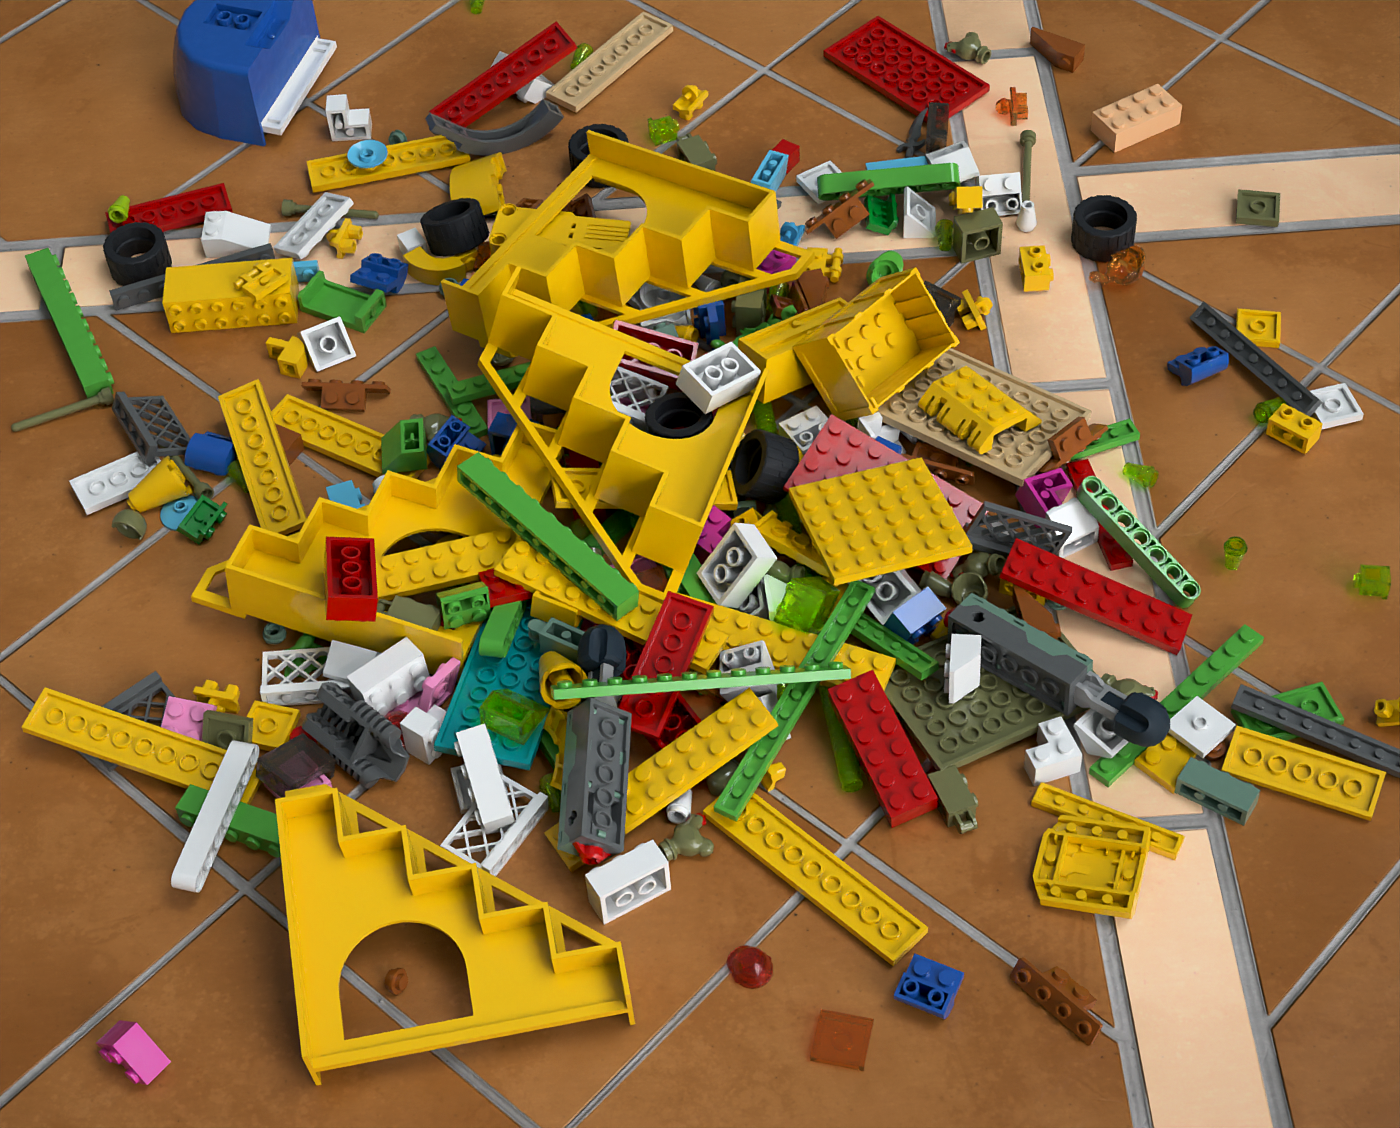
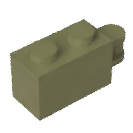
[676,133,717,171]
[377,595,442,631]
[927,765,978,834]

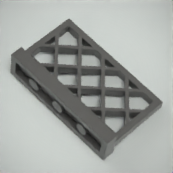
[112,392,190,464]
[963,501,1072,559]
[98,671,175,772]

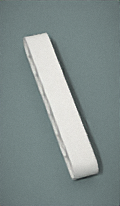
[171,740,259,893]

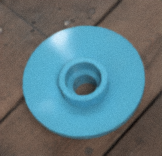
[347,140,388,168]
[160,495,198,531]

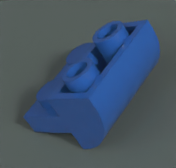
[350,253,408,294]
[693,300,726,351]
[1167,346,1229,386]
[427,415,487,470]
[185,431,237,476]
[893,953,964,1019]

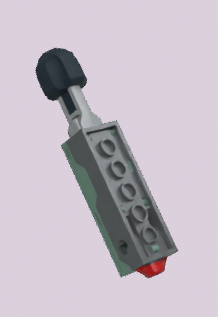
[943,593,1170,747]
[557,624,632,865]

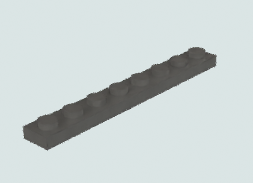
[109,243,275,311]
[1190,301,1323,416]
[1231,684,1400,778]

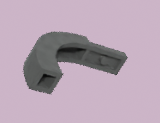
[425,99,564,156]

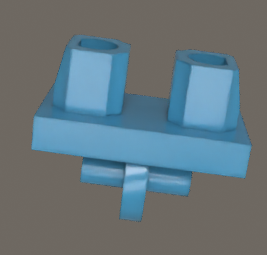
[780,222,805,246]

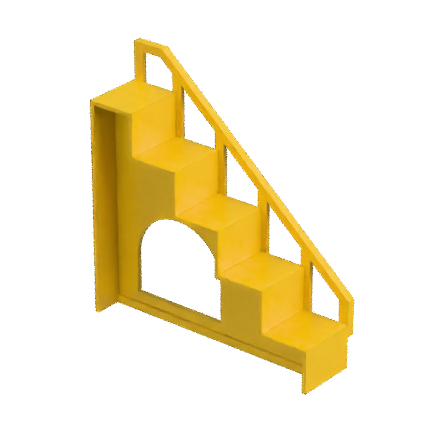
[441,130,815,358]
[477,266,769,604]
[191,422,565,683]
[275,784,635,1086]

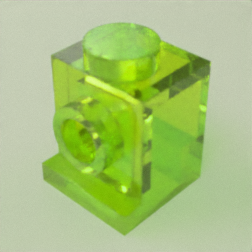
[648,116,680,146]
[1353,564,1391,600]

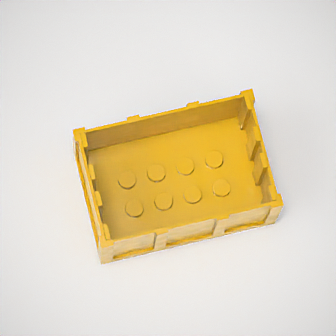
[792,267,960,421]

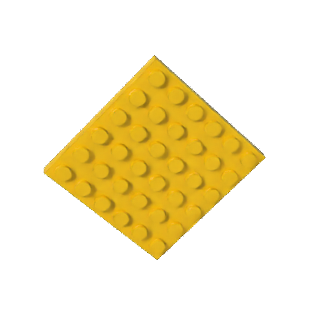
[789,457,972,586]

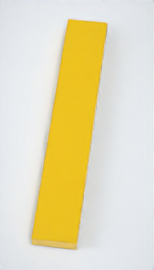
[1031,782,1185,860]

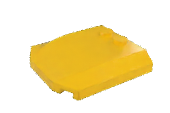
[1033,815,1151,919]

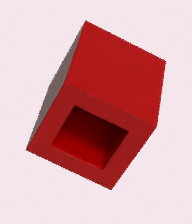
[772,139,800,175]

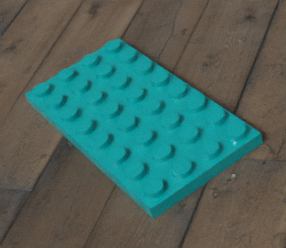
[434,604,584,770]

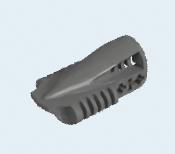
[302,682,410,789]

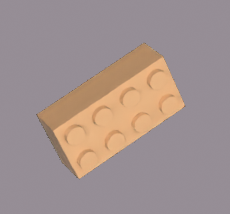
[1091,84,1182,153]

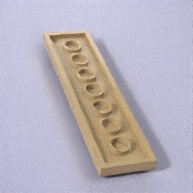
[546,11,673,113]

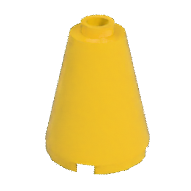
[127,456,193,513]
[539,651,588,709]

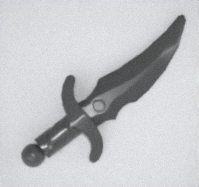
[896,108,928,158]

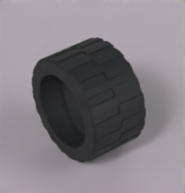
[568,124,629,188]
[1071,195,1137,262]
[420,198,490,257]
[103,222,172,286]
[645,392,713,439]
[731,429,799,505]

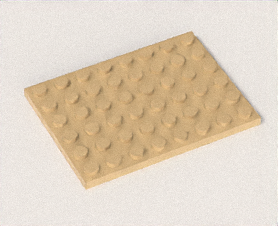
[875,348,1092,487]

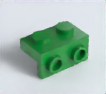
[864,193,899,235]
[177,494,228,545]

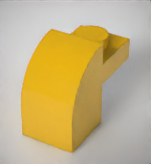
[266,336,308,379]

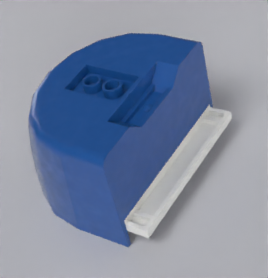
[173,0,337,147]

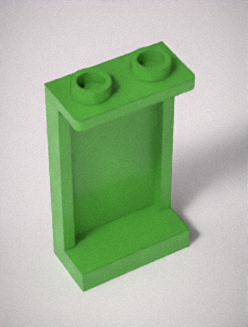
[298,270,387,334]

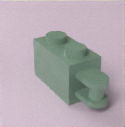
[528,617,585,666]

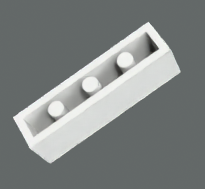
[454,724,515,832]

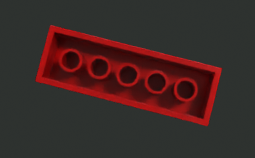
[828,670,938,828]

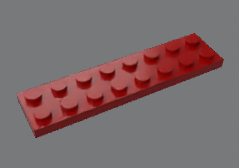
[429,21,578,128]
[999,538,1193,655]

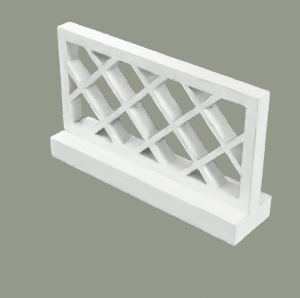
[610,366,668,433]
[260,647,354,706]
[440,774,548,877]

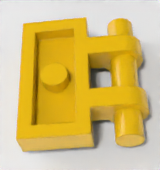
[804,247,844,283]
[233,260,289,302]

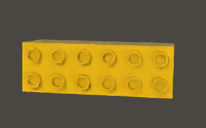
[162,258,299,333]
[738,297,848,404]

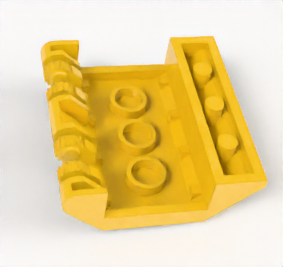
[918,366,1042,454]

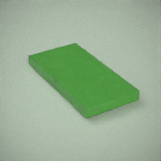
[1231,682,1345,741]

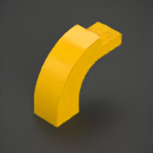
[402,246,480,286]

